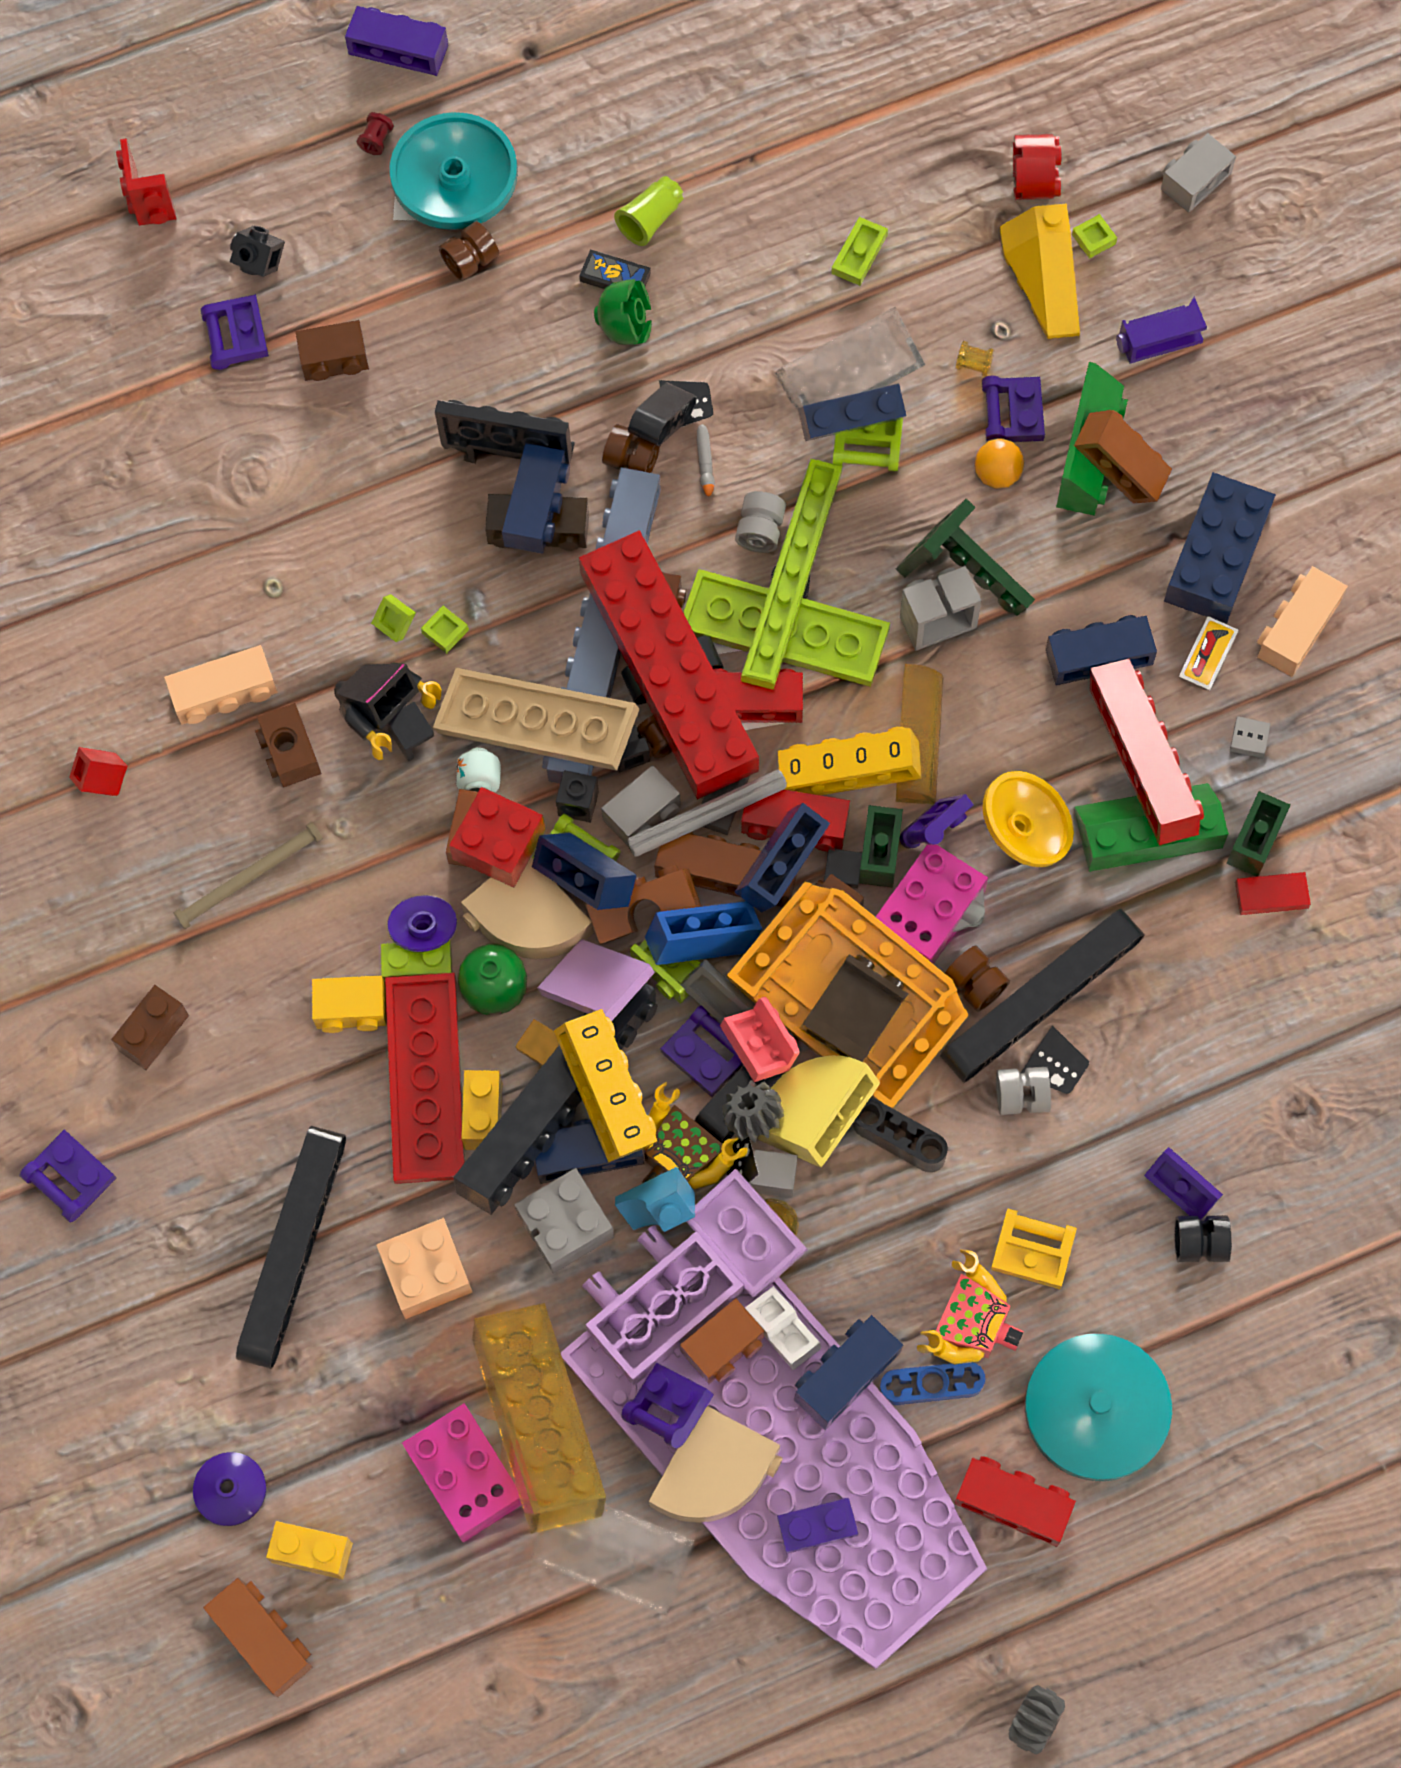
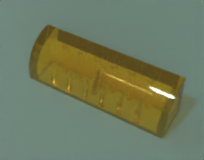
[895,664,944,805]

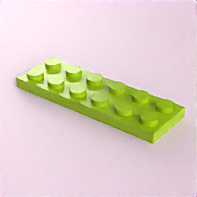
[683,569,890,687]

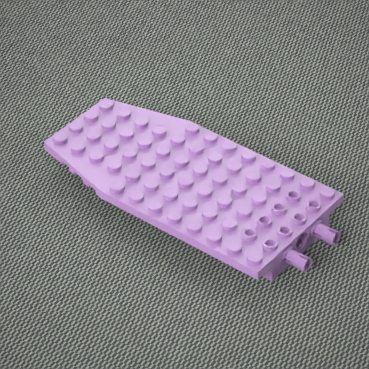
[559,1225,987,1670]

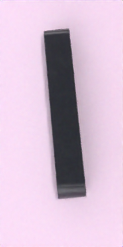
[940,909,1145,1083]
[236,1126,346,1369]

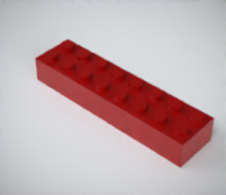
[579,530,759,800]

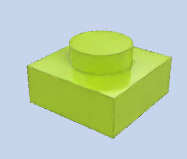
[1072,214,1117,259]
[371,594,416,642]
[421,605,469,654]

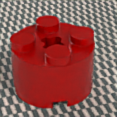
[1013,134,1062,200]

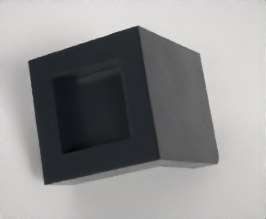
[387,702,434,762]
[617,725,650,773]

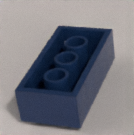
[1164,472,1276,624]

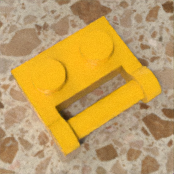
[991,1208,1077,1289]

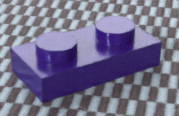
[1144,1147,1223,1221]
[777,1498,858,1554]

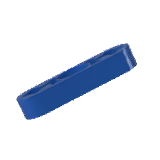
[880,1362,986,1405]

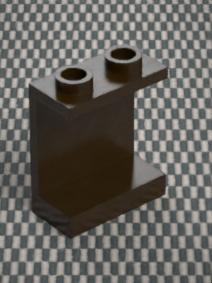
[800,954,908,1062]

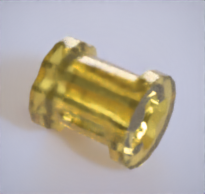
[955,341,995,377]

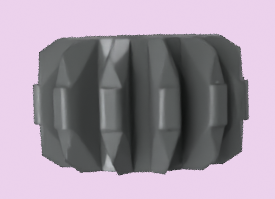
[722,1080,784,1143]
[1009,1685,1065,1755]

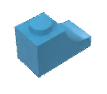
[615,1167,695,1232]

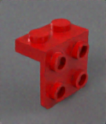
[116,138,177,226]

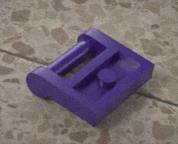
[200,294,269,370]
[981,375,1045,442]
[900,794,974,849]
[660,1005,743,1097]
[19,1129,116,1223]
[621,1362,714,1448]

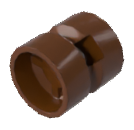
[439,221,499,281]
[602,424,661,473]
[945,945,1010,1012]

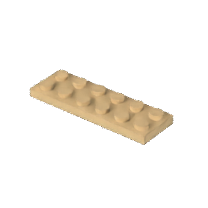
[433,668,639,771]

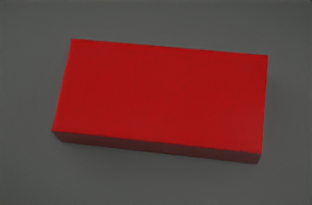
[1235,872,1311,915]

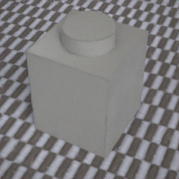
[750,1149,797,1198]

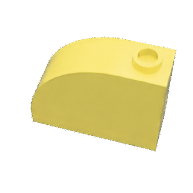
[758,1055,880,1168]

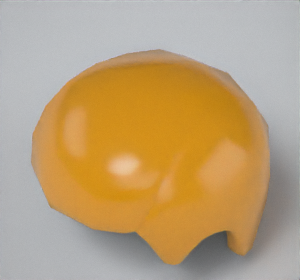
[975,438,1024,489]

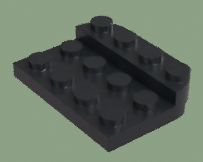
[435,400,575,464]

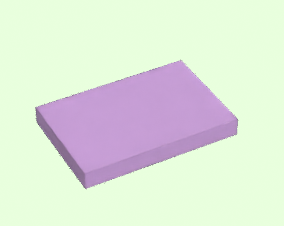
[537,939,655,1021]
[686,1169,808,1298]

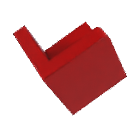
[69,747,128,796]

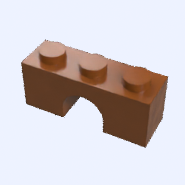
[586,865,702,944]

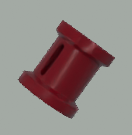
[356,112,394,155]

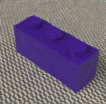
[345,6,449,76]

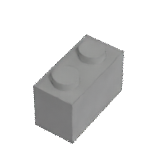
[1161,133,1236,213]
[601,765,681,846]

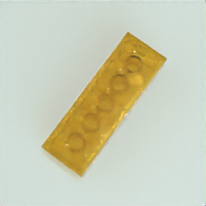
[472,1303,606,1534]

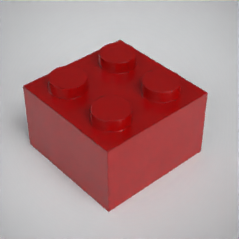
[449,787,546,888]

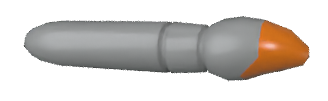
[697,424,715,497]

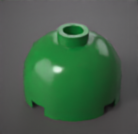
[594,279,652,345]
[458,944,527,1015]

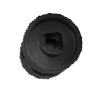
[1174,1215,1232,1262]

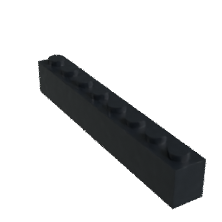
[453,983,658,1215]

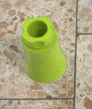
[614,176,684,246]

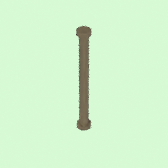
[173,822,323,929]

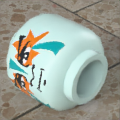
[456,748,501,793]

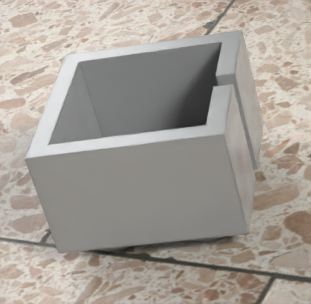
[900,566,981,651]
[514,1168,614,1274]

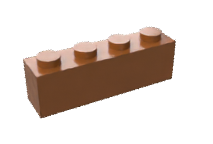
[654,832,798,907]

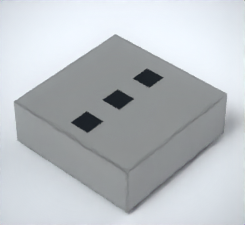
[1230,716,1271,758]

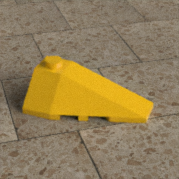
[1000,203,1080,339]

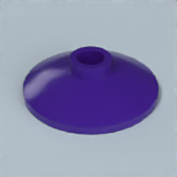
[387,895,457,952]
[193,1452,266,1526]

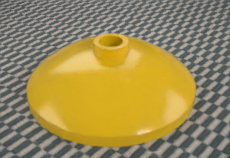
[983,771,1074,867]

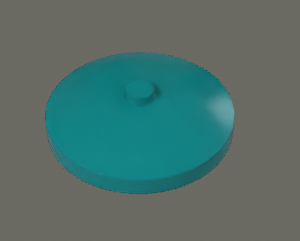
[390,112,518,230]
[1025,1333,1172,1481]

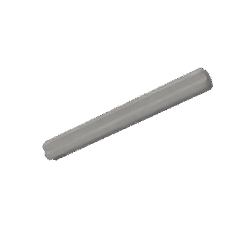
[627,770,787,856]

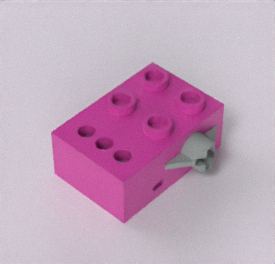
[876,844,988,964]
[402,1403,525,1543]

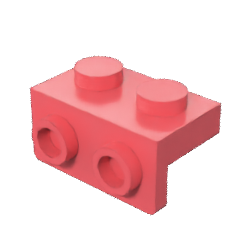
[720,997,800,1082]

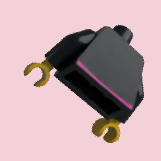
[334,662,442,760]

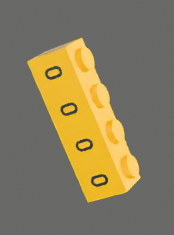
[778,727,921,795]
[554,1009,657,1163]

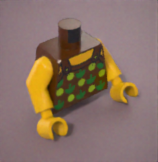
[642,1082,748,1189]

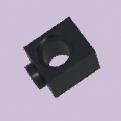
[556,770,599,823]

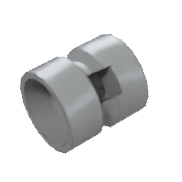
[735,491,786,553]
[996,1067,1051,1115]

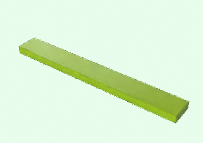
[741,459,842,690]

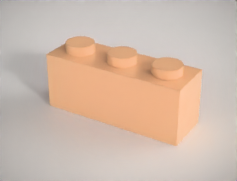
[1257,566,1348,677]
[164,645,278,725]

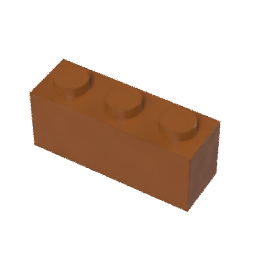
[1074,410,1172,504]
[203,1578,313,1697]

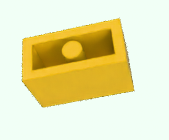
[312,975,387,1033]
[462,1070,503,1150]
[266,1521,353,1580]

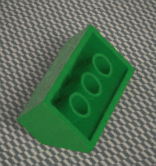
[1056,362,1128,516]
[1074,783,1229,872]

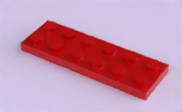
[385,973,465,1184]

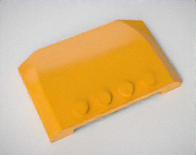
[726,882,969,1108]

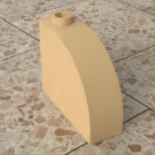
[461,857,594,959]
[649,1406,783,1523]

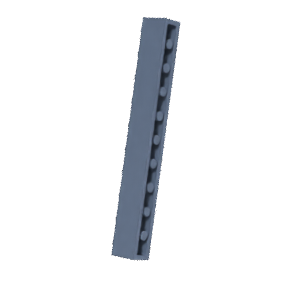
[542,468,661,784]

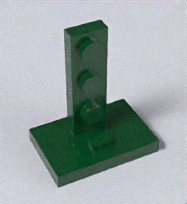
[896,499,1035,616]

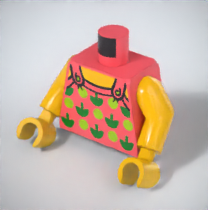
[917,1249,1024,1365]

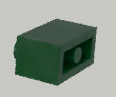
[1226,791,1291,877]
[859,805,903,888]

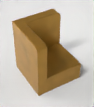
[516,1019,559,1069]

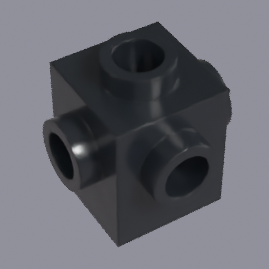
[230,225,285,277]

